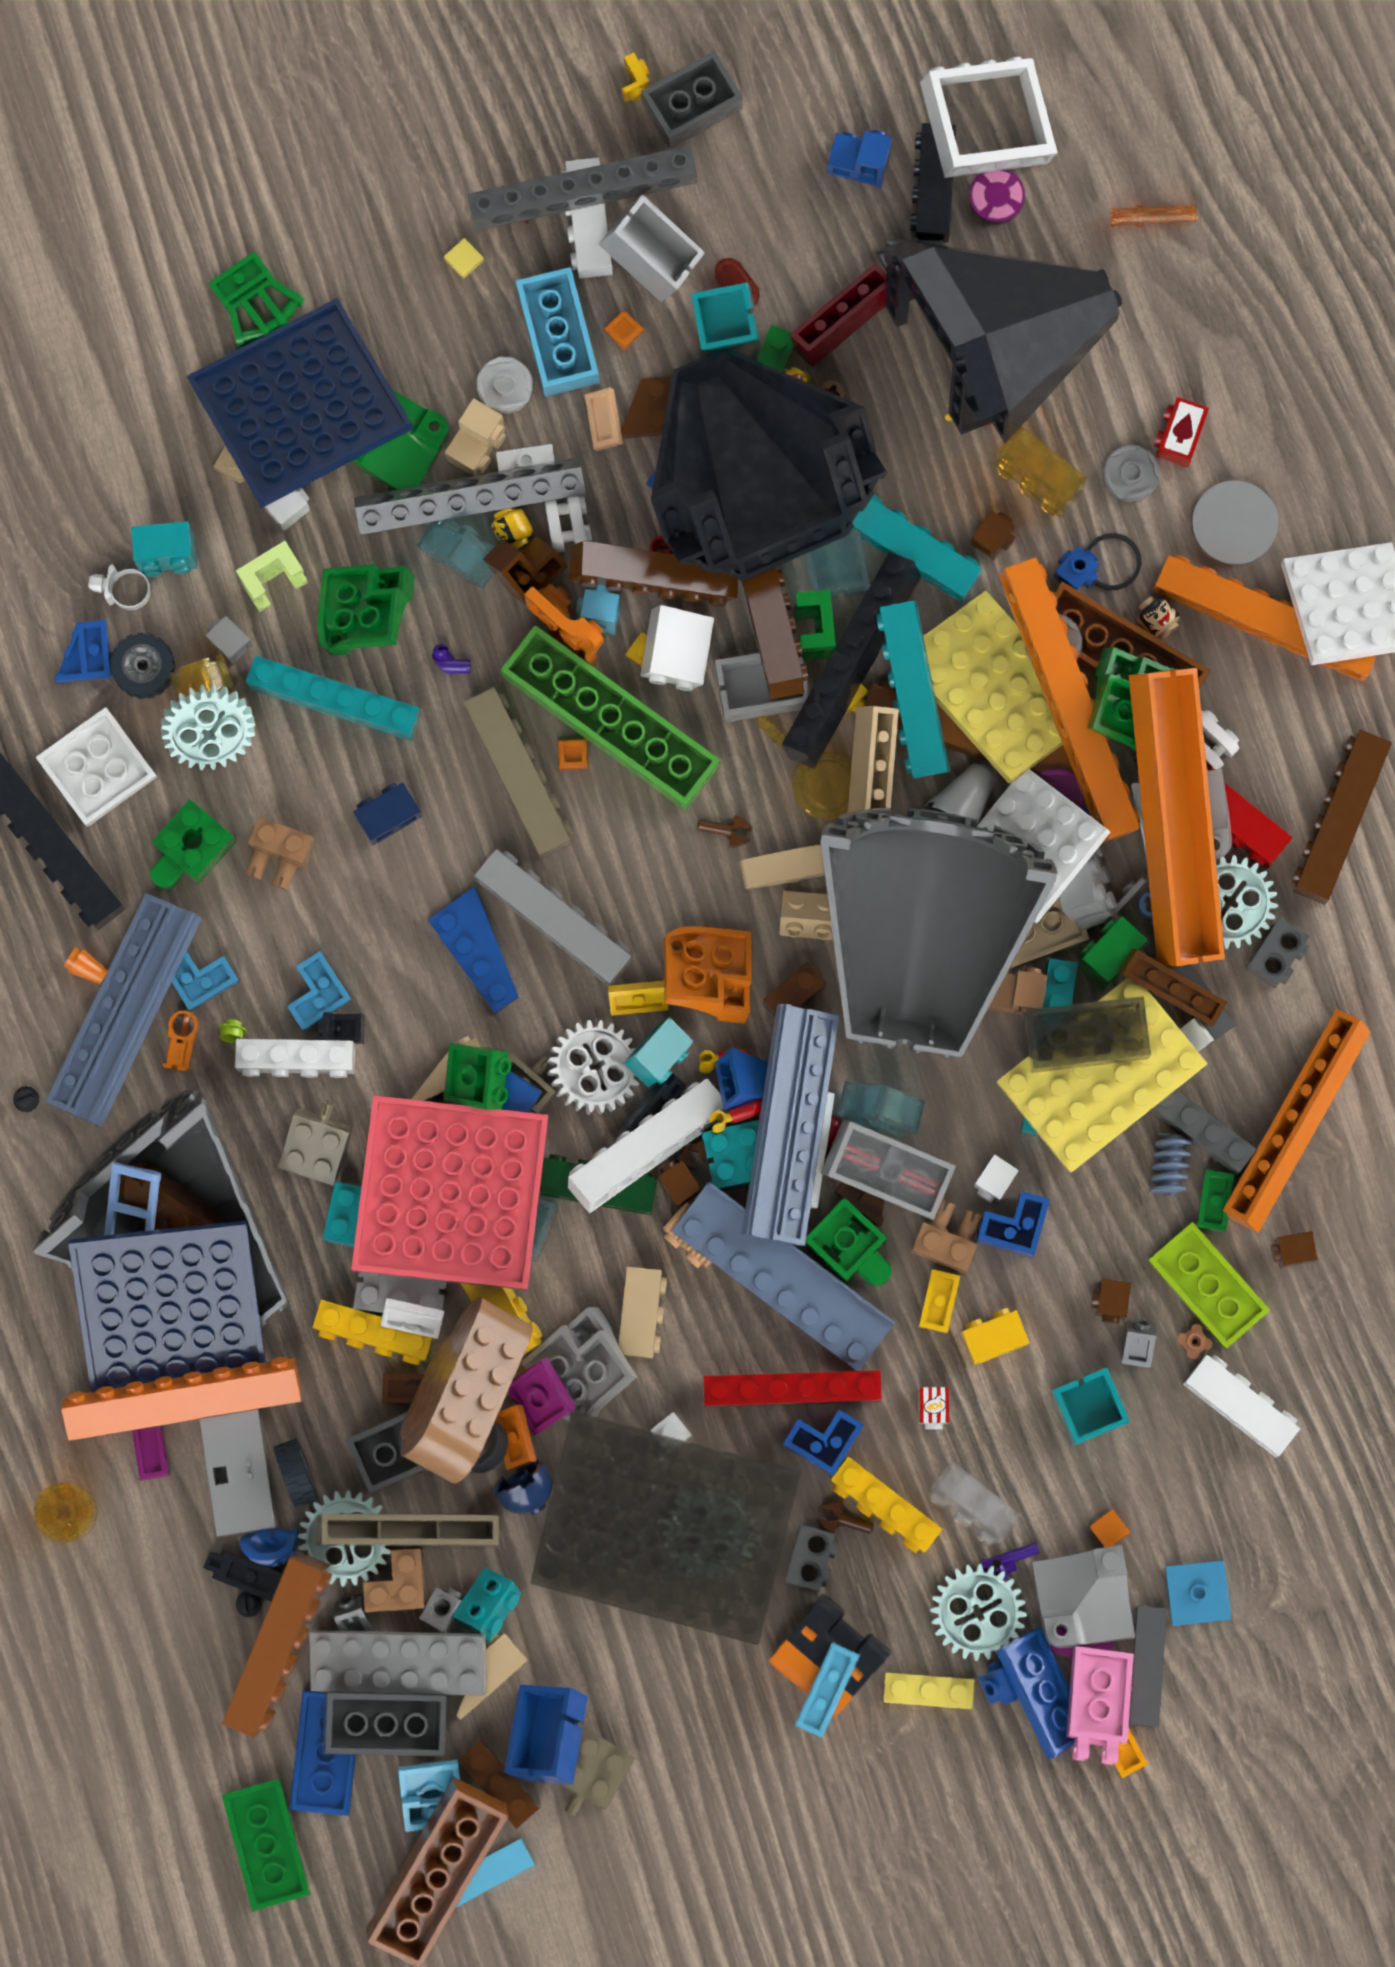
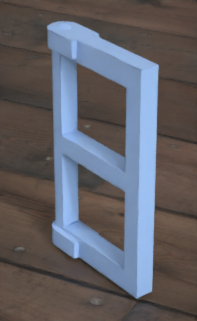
[104,1162,162,1236]

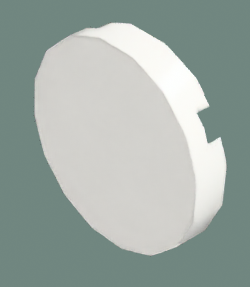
[477,357,533,414]

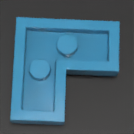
[172,951,240,1012]
[287,951,352,1032]

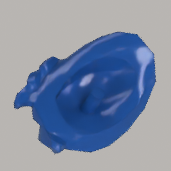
[240,1528,299,1568]

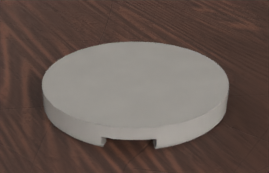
[1192,480,1278,566]

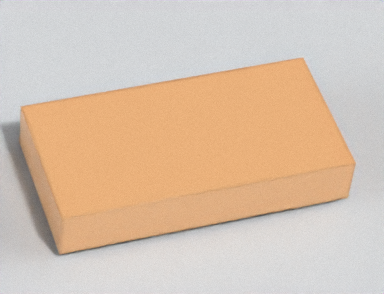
[584,387,623,451]

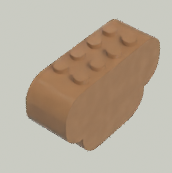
[400,1297,533,1484]

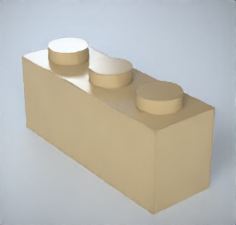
[618,1267,667,1360]

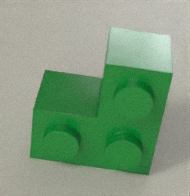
[1078,916,1148,990]

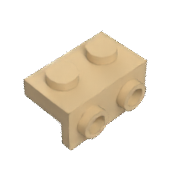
[779,890,833,940]

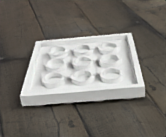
[1281,542,1395,665]
[977,768,1111,923]

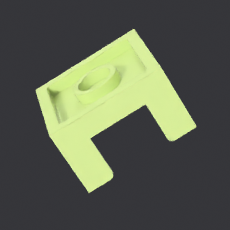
[236,541,308,612]

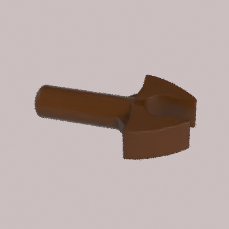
[697,815,752,848]
[676,1140,706,1170]
[818,1502,874,1534]

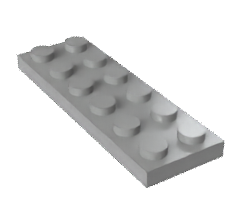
[309,1630,487,1696]

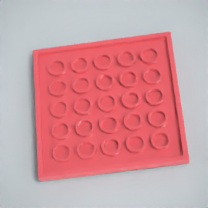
[351,1095,549,1291]

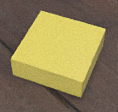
[444,238,484,279]

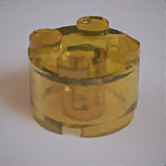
[169,654,235,701]
[34,1482,98,1543]

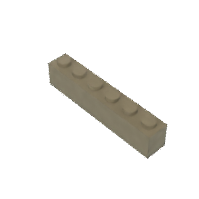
[463,687,573,860]
[317,1514,499,1547]

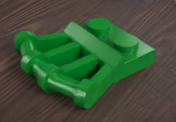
[208,251,305,348]

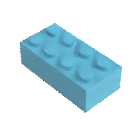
[516,267,600,397]

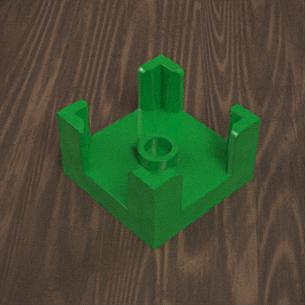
[795,589,836,661]

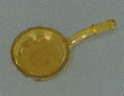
[756,715,852,821]

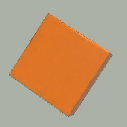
[604,310,644,351]
[558,739,588,771]
[1089,1509,1131,1548]

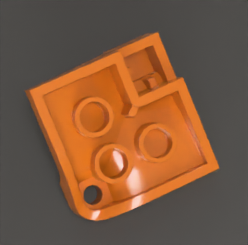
[524,583,604,667]
[662,926,752,1024]

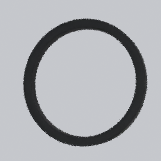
[1087,533,1142,590]

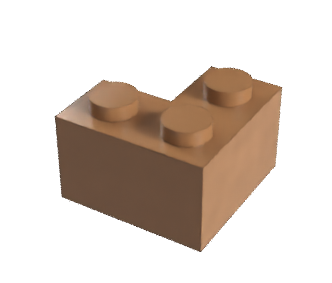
[988,967,1047,1018]
[363,1548,426,1613]

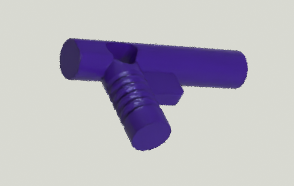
[980,1542,1040,1588]

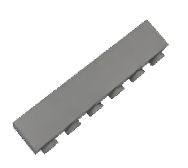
[474,849,632,986]

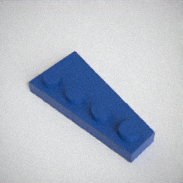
[428,887,519,1014]

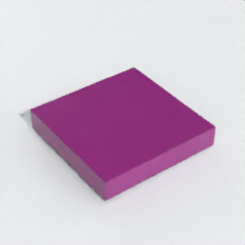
[508,1358,577,1436]

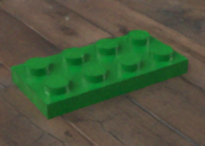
[222,1778,311,1912]

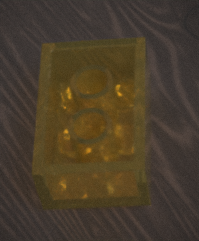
[995,426,1087,518]

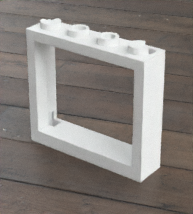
[920,57,1057,178]

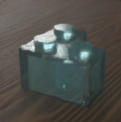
[416,519,494,589]
[837,1081,925,1138]

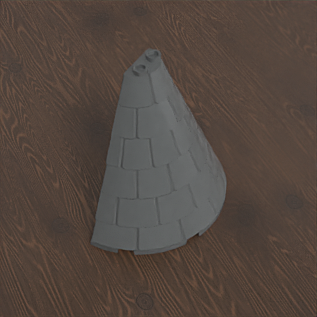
[33,1089,289,1328]

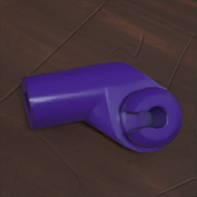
[432,644,471,674]

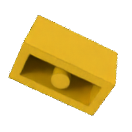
[960,1308,1030,1366]

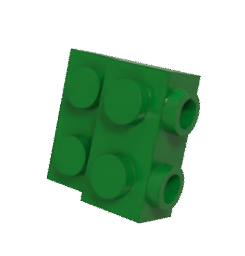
[443,1043,511,1110]

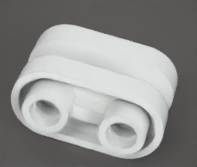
[544,496,592,553]
[1201,709,1239,770]

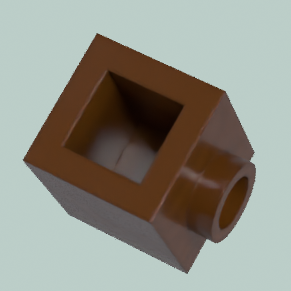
[971,510,1016,560]
[658,1160,702,1208]
[1271,1231,1318,1268]
[1091,1278,1131,1324]

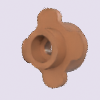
[1177,1324,1212,1359]

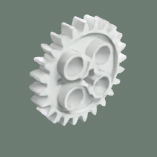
[547,1020,639,1115]

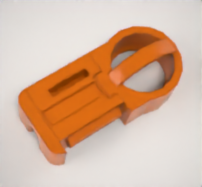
[162,1011,199,1071]

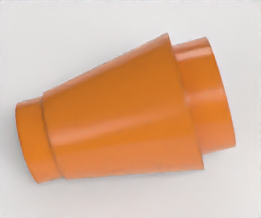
[63,947,108,985]

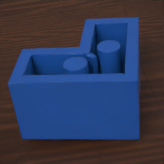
[827,130,892,188]
[976,1191,1050,1258]
[782,1409,864,1477]

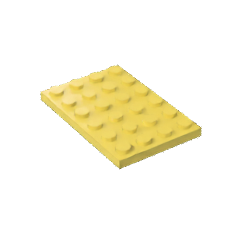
[924,591,1063,784]
[996,978,1208,1174]

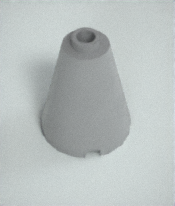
[923,763,995,827]

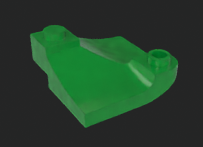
[351,390,449,490]
[317,564,415,656]
[1087,647,1173,752]

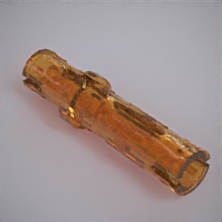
[1110,204,1197,227]

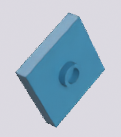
[1165,1560,1231,1626]

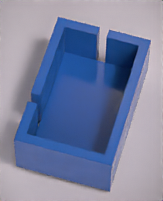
[504,1685,588,1785]

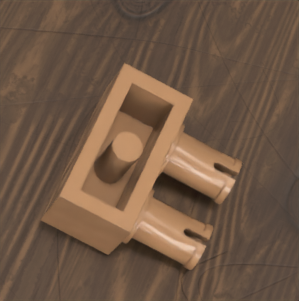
[244,816,316,891]
[911,1199,983,1275]

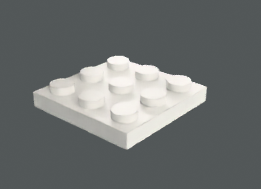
[36,707,157,827]

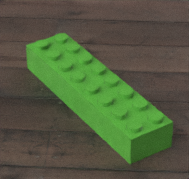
[500,625,720,812]

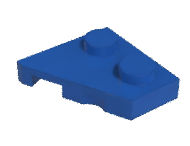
[55,620,112,684]

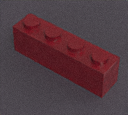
[790,262,887,368]

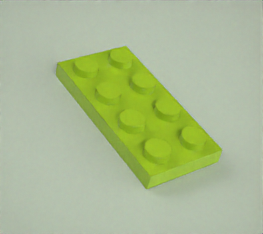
[1148,1222,1271,1350]

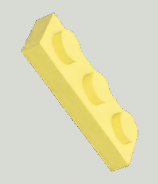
[883,1673,974,1709]

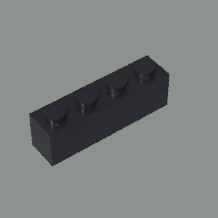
[910,123,956,243]

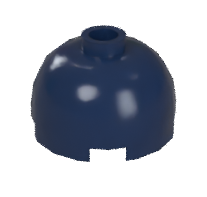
[492,1458,553,1515]

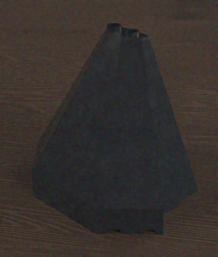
[875,239,1122,444]
[651,347,887,581]

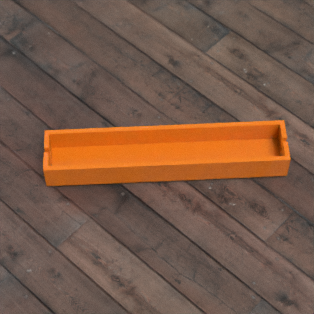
[1129,668,1225,966]

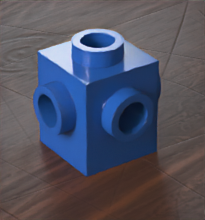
[1053,546,1100,591]
[978,1660,1018,1705]

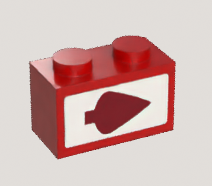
[1154,397,1209,467]

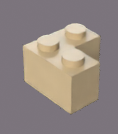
[445,398,506,476]

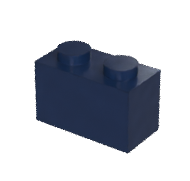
[353,783,422,846]

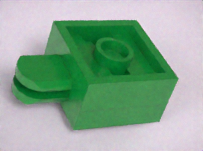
[150,799,236,890]
[805,1197,892,1286]

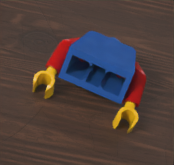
[699,1048,768,1133]

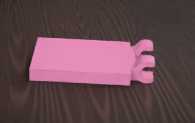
[1066,1646,1134,1765]

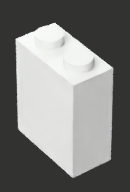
[640,605,714,691]

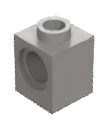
[205,616,253,665]
[419,1587,464,1633]

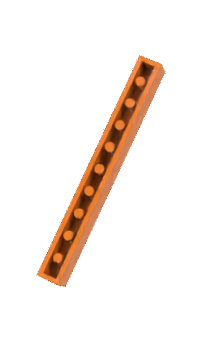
[998,557,1140,844]

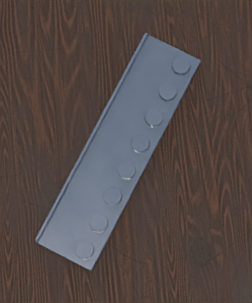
[45,893,201,1127]
[742,1004,839,1246]
[671,1182,895,1371]

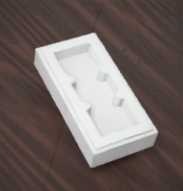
[496,444,555,471]
[380,1298,444,1339]

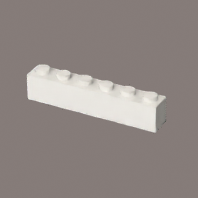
[568,1079,728,1214]

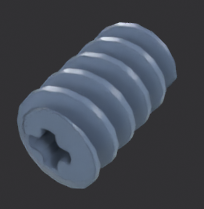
[1149,1133,1193,1196]

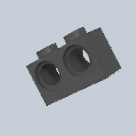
[1246,918,1310,988]
[785,1525,839,1592]

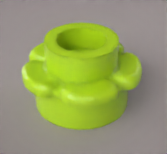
[218,1019,247,1043]

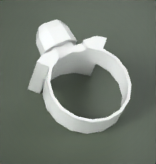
[88,564,151,610]

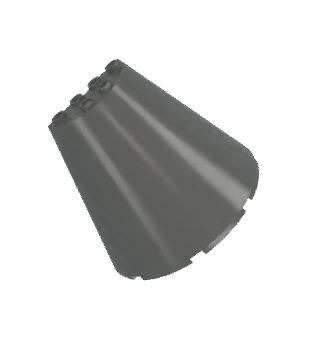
[821,808,1057,1058]

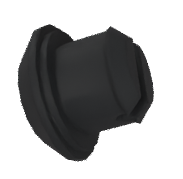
[13,1086,39,1112]
[236,1591,262,1617]

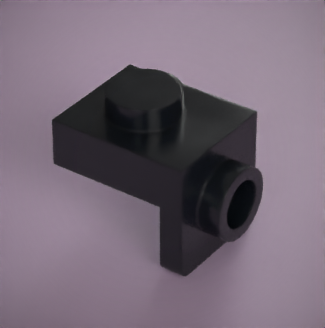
[319,1012,365,1044]

